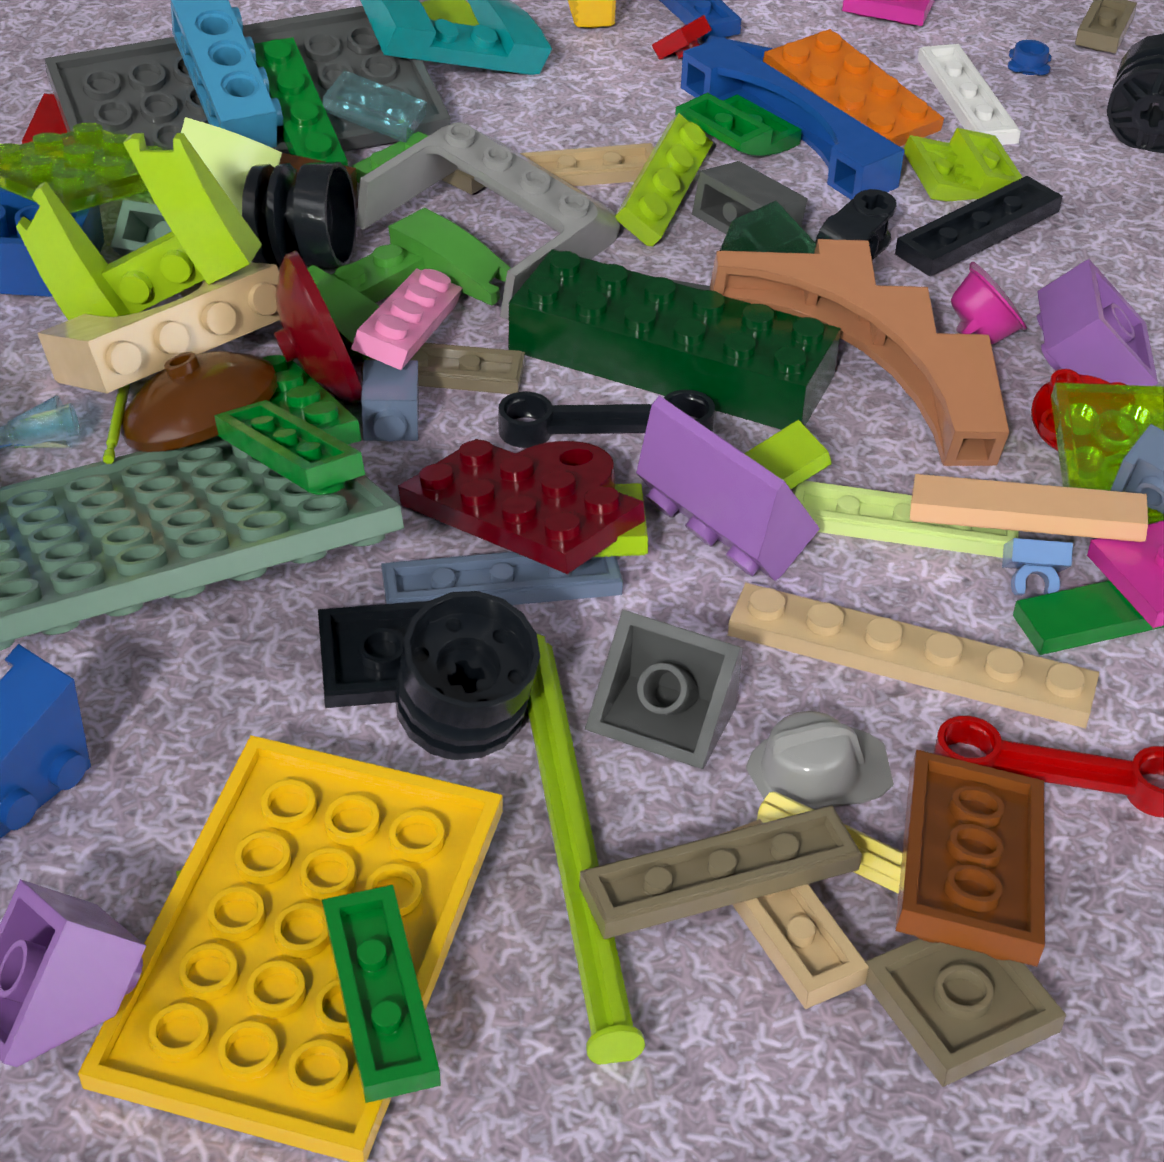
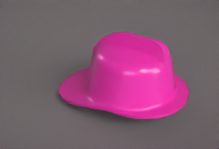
[951,262,1027,345]

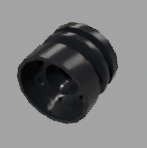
[1107,33,1164,153]
[242,162,357,269]
[395,591,540,760]

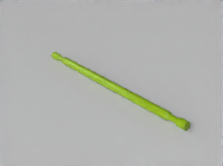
[103,383,131,464]

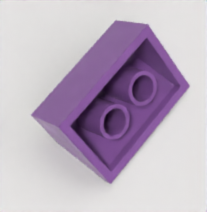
[636,396,820,581]

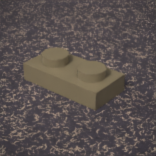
[1075,0,1137,54]

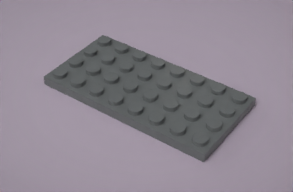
[44,6,451,197]

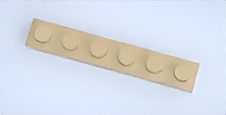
[727,582,1100,729]

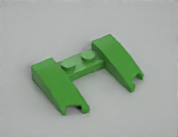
[307,207,511,362]

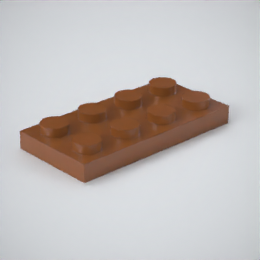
[895,749,1045,967]

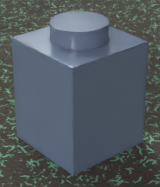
[361,360,419,442]

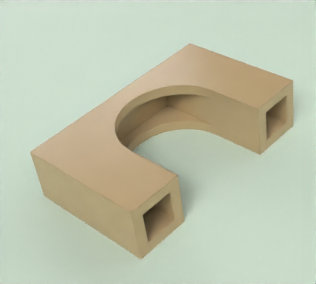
[37,262,280,394]

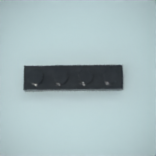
[895,176,1063,276]

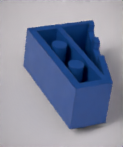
[0,644,91,839]

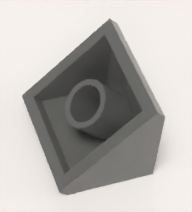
[584,609,743,769]

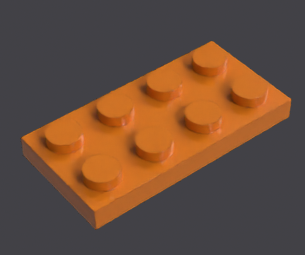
[763,29,944,147]

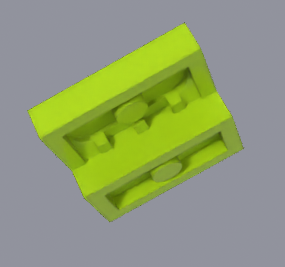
[903,128,1023,201]

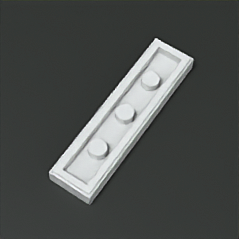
[917,44,1021,145]

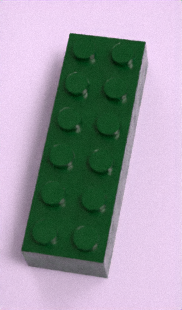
[508,249,841,430]

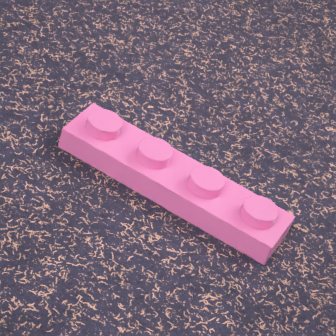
[351,268,462,370]

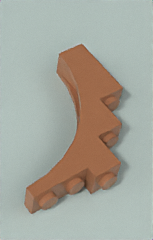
[710,239,1009,466]

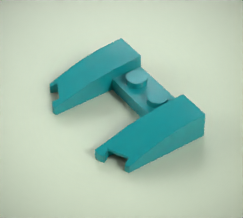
[360,0,552,75]

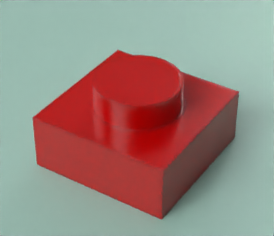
[652,15,712,60]

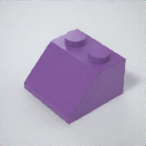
[1037,259,1158,387]
[0,879,146,1067]

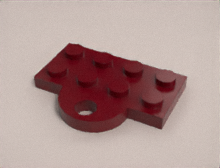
[398,439,645,574]

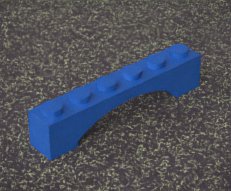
[681,37,905,200]

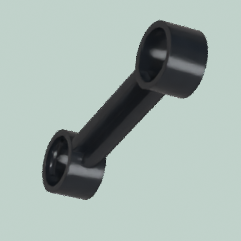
[498,389,715,448]

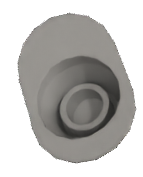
[746,711,894,810]

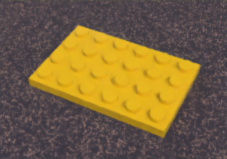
[78,735,503,1162]

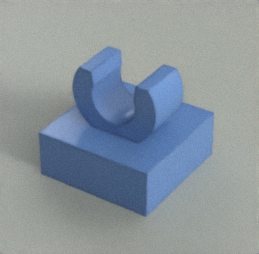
[1002,538,1073,596]

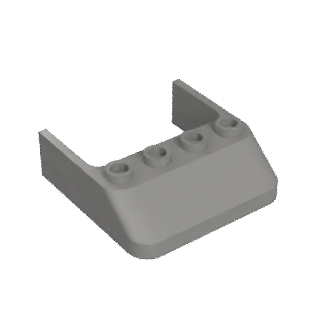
[356,122,620,320]

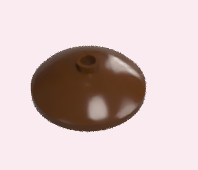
[120,351,278,452]

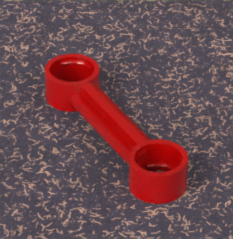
[933,716,1164,818]

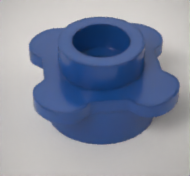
[1008,40,1052,75]

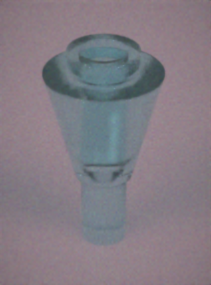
[0,395,80,449]

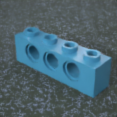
[170,0,283,148]

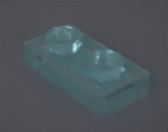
[323,70,427,143]

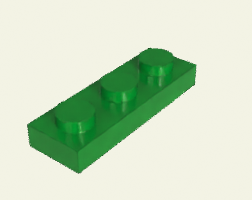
[322,885,441,1103]

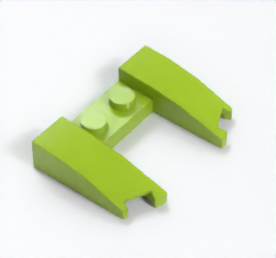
[16,133,262,320]

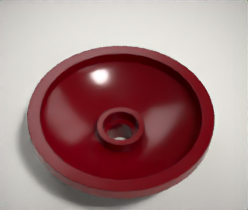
[274,250,362,404]

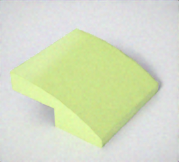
[181,117,282,215]

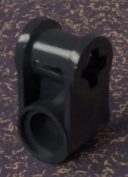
[814,189,897,261]

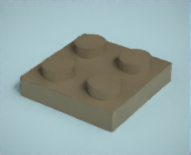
[865,938,1066,1087]

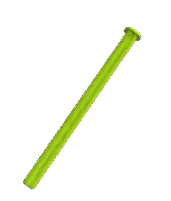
[527,634,645,1065]

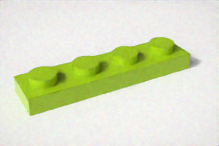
[615,113,713,247]

